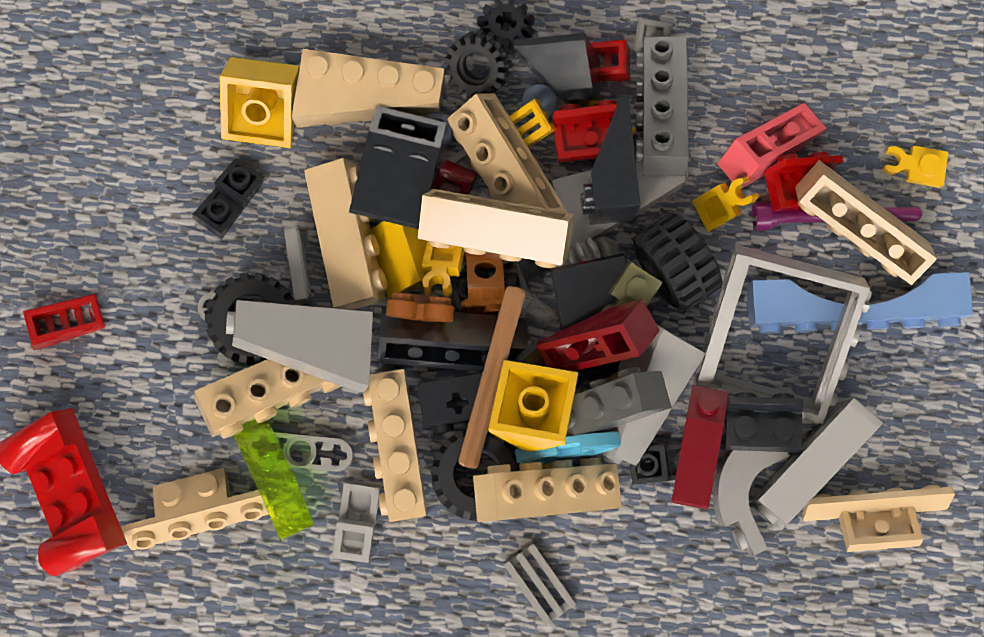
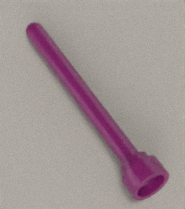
[752,202,922,231]

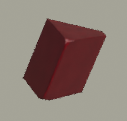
[431,160,478,195]

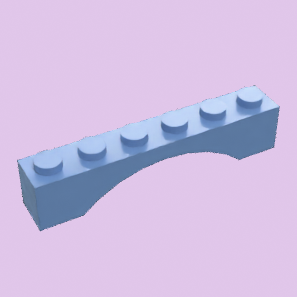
[747,272,973,334]

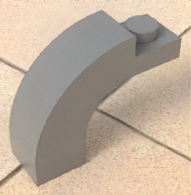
[713,450,790,555]

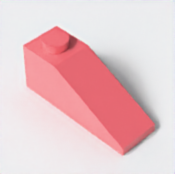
[717,103,827,189]

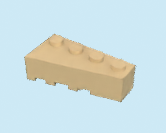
[291,49,445,128]

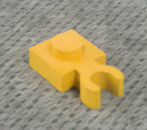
[882,146,948,188]
[692,176,759,232]
[422,240,464,297]

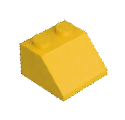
[220,57,300,148]

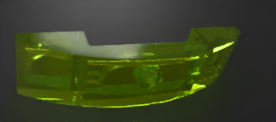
[232,419,314,541]

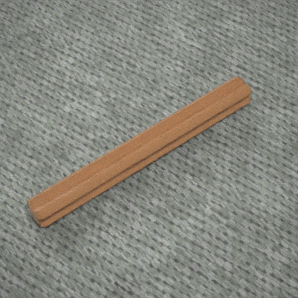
[458,286,525,469]

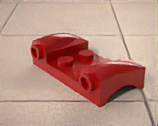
[0,408,127,577]

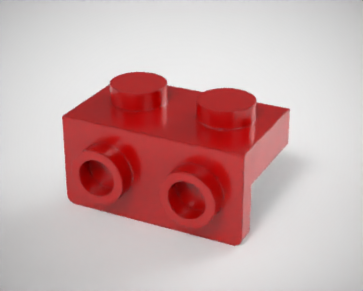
[552,100,617,163]
[764,151,844,212]

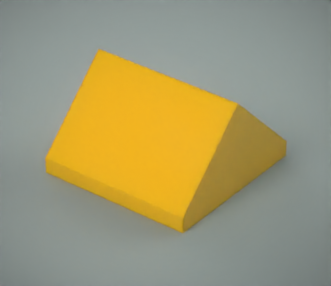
[371,221,427,298]
[488,360,578,453]

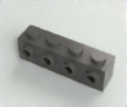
[636,37,689,176]
[566,367,672,437]

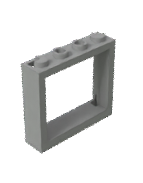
[694,244,872,424]

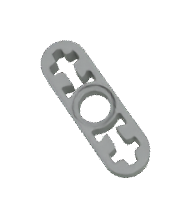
[247,431,354,472]

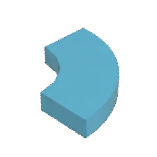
[515,432,621,464]

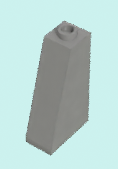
[551,158,688,249]
[226,300,373,392]
[601,324,706,466]
[753,398,883,525]

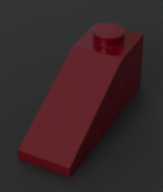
[535,299,660,371]
[671,385,729,510]

